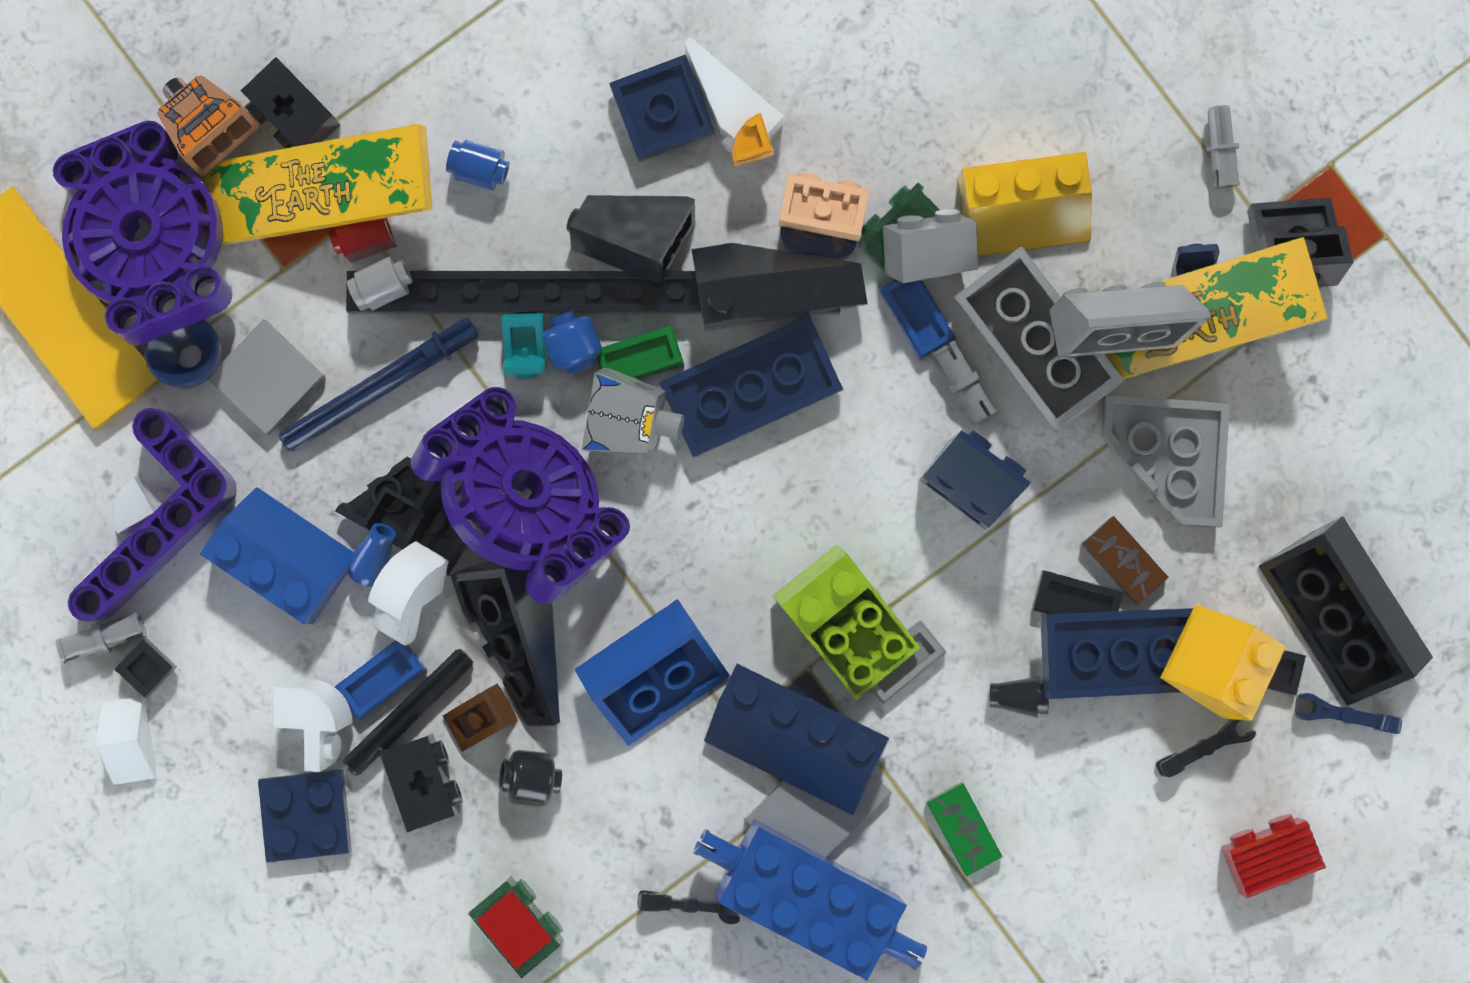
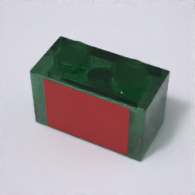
[468,876,564,979]

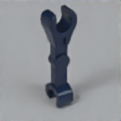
[1294,693,1403,734]

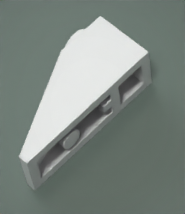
[684,36,784,154]

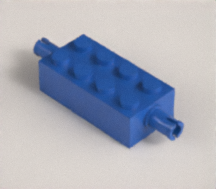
[693,819,927,980]

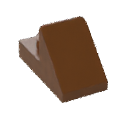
[442,683,518,752]

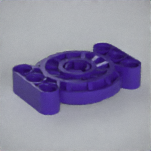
[52,120,233,345]
[411,387,630,604]

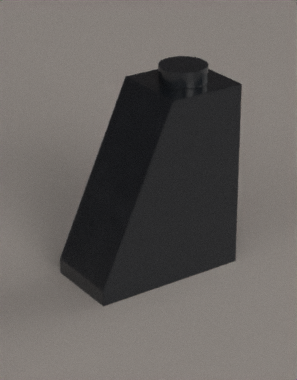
[566,195,695,285]

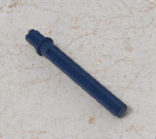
[279,318,479,451]

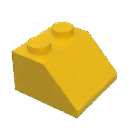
[1160,605,1286,721]

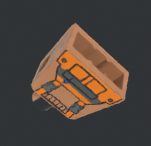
[157,75,260,178]

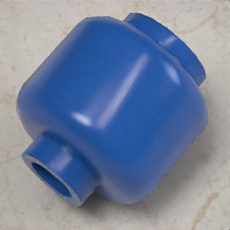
[542,310,602,375]

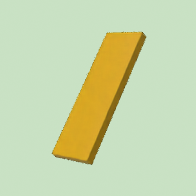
[0,186,161,430]

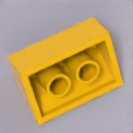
[957,152,1092,257]

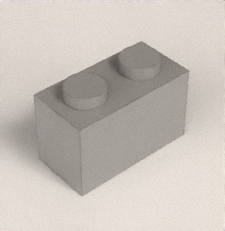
[883,209,978,283]

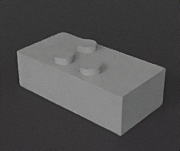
[954,246,1124,432]

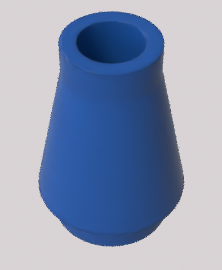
[347,523,396,587]

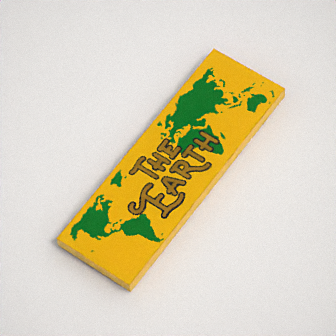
[203,124,433,246]
[1104,237,1328,380]

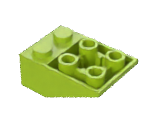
[772,545,921,700]

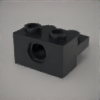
[1247,198,1353,287]

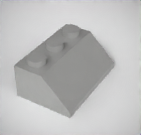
[1049,282,1211,358]

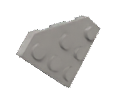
[1101,394,1230,528]

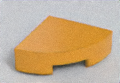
[732,113,774,168]

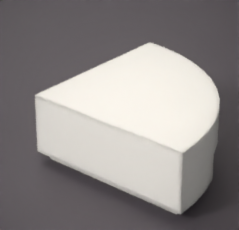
[113,477,156,534]

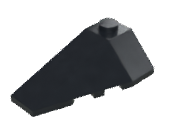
[691,243,868,331]
[450,561,560,726]

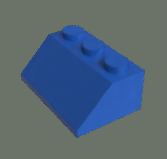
[200,487,354,624]
[574,599,730,746]

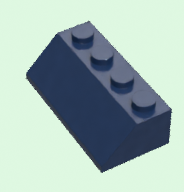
[704,663,889,815]

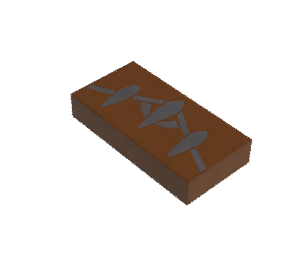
[1081,516,1169,605]

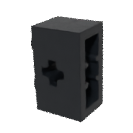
[240,57,340,149]
[380,734,463,833]

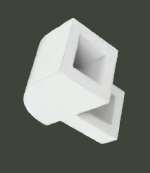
[368,541,448,646]
[273,678,352,772]

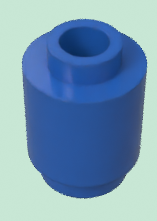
[446,139,510,190]

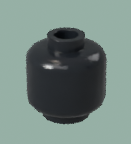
[499,750,562,807]

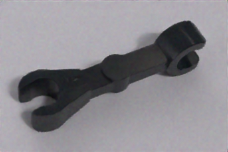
[1156,719,1256,778]
[637,890,740,925]

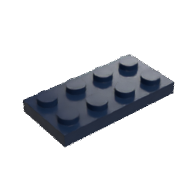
[659,315,843,458]
[1040,608,1193,699]

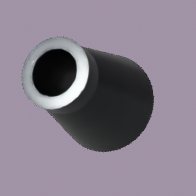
[990,676,1049,718]

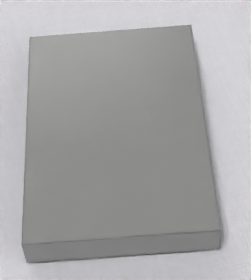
[744,774,892,857]

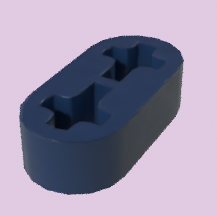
[780,226,857,260]

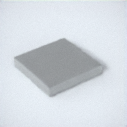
[209,319,326,436]

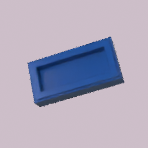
[879,279,956,360]
[335,640,427,720]

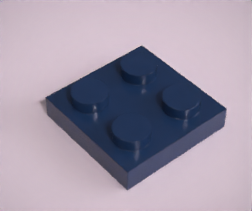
[609,54,715,162]
[258,769,352,863]

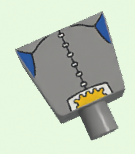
[582,368,684,453]

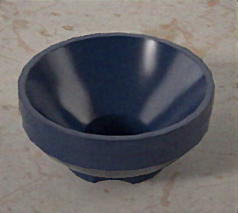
[145,319,222,389]

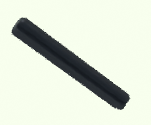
[342,649,474,776]

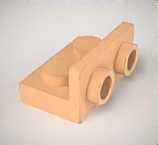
[778,173,869,241]

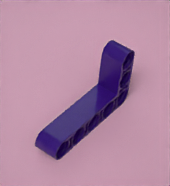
[68,408,237,622]

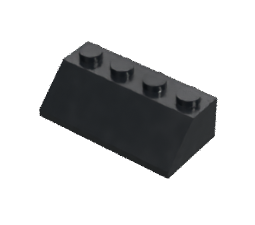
[1258,516,1433,706]

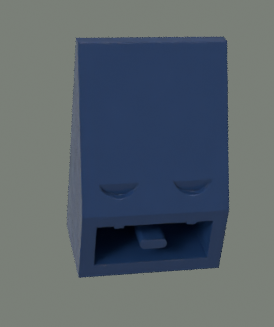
[919,430,1031,529]

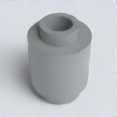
[347,256,413,311]

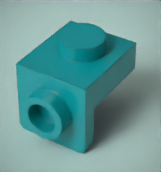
[501,313,547,379]

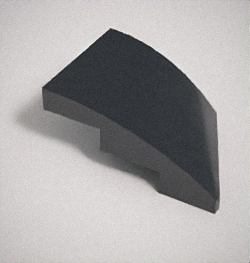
[335,457,467,576]

